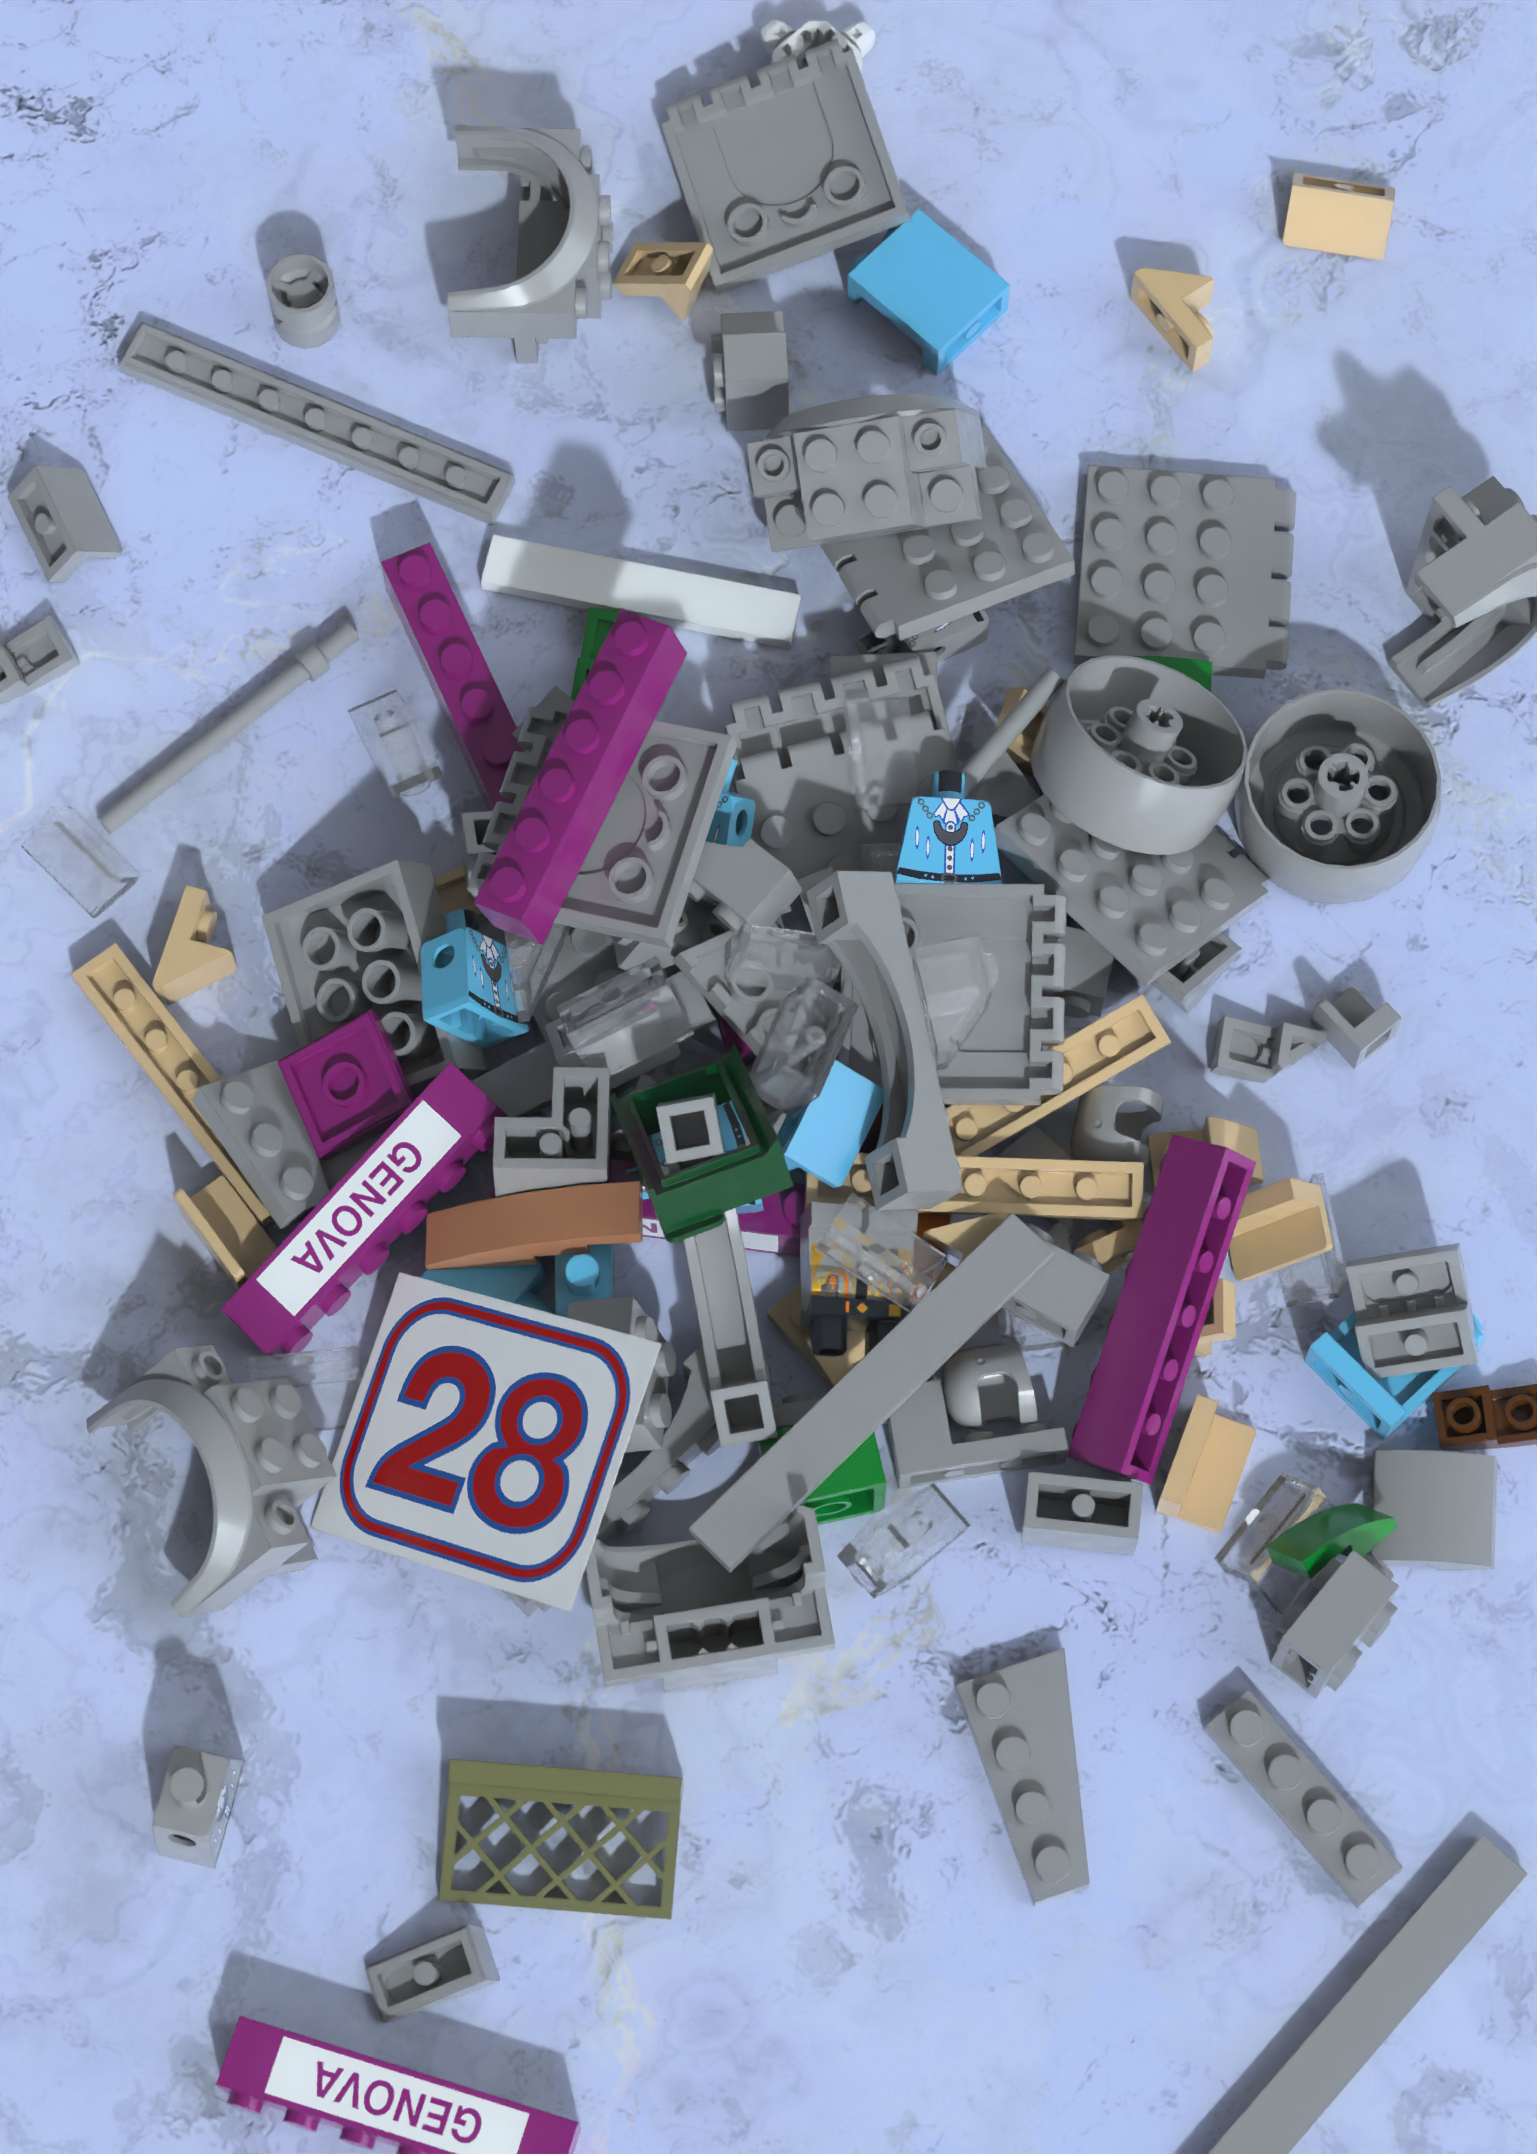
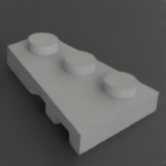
[192,1060,329,1229]

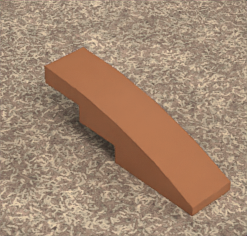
[425,1181,643,1270]

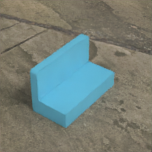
[777,1060,883,1188]

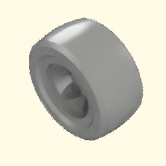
[1030,655,1248,855]
[1234,689,1442,904]

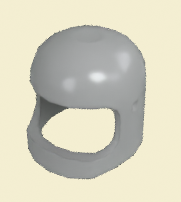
[1071,1085,1165,1167]
[942,1341,1037,1429]

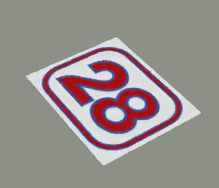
[310,1272,662,1612]

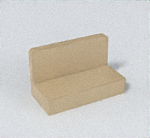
[1283,173,1395,260]
[172,1175,277,1291]
[1229,1177,1333,1282]
[1156,1394,1256,1533]

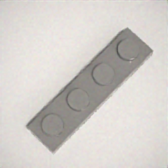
[1204,1690,1403,1908]

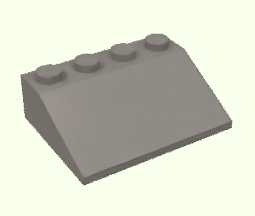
[262,859,489,1097]

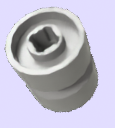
[266,253,340,349]

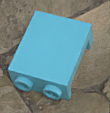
[847,209,1010,376]
[1304,1311,1485,1441]

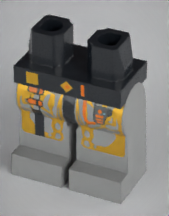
[800,1201,918,1357]

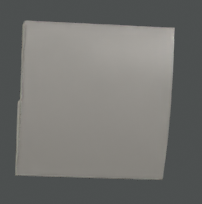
[1346,1243,1478,1379]
[1372,1450,1497,1570]

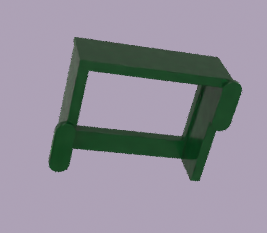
[609,1043,793,1243]

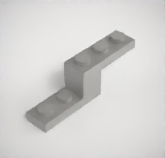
[774,1379,1068,1489]

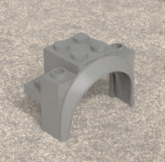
[447,125,613,363]
[746,394,987,552]
[1389,476,1537,708]
[86,1345,337,1617]
[586,1505,835,1692]

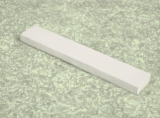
[481,535,802,650]

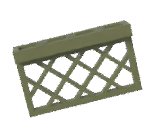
[439,1759,684,1919]

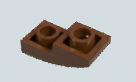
[1432,1384,1537,1450]

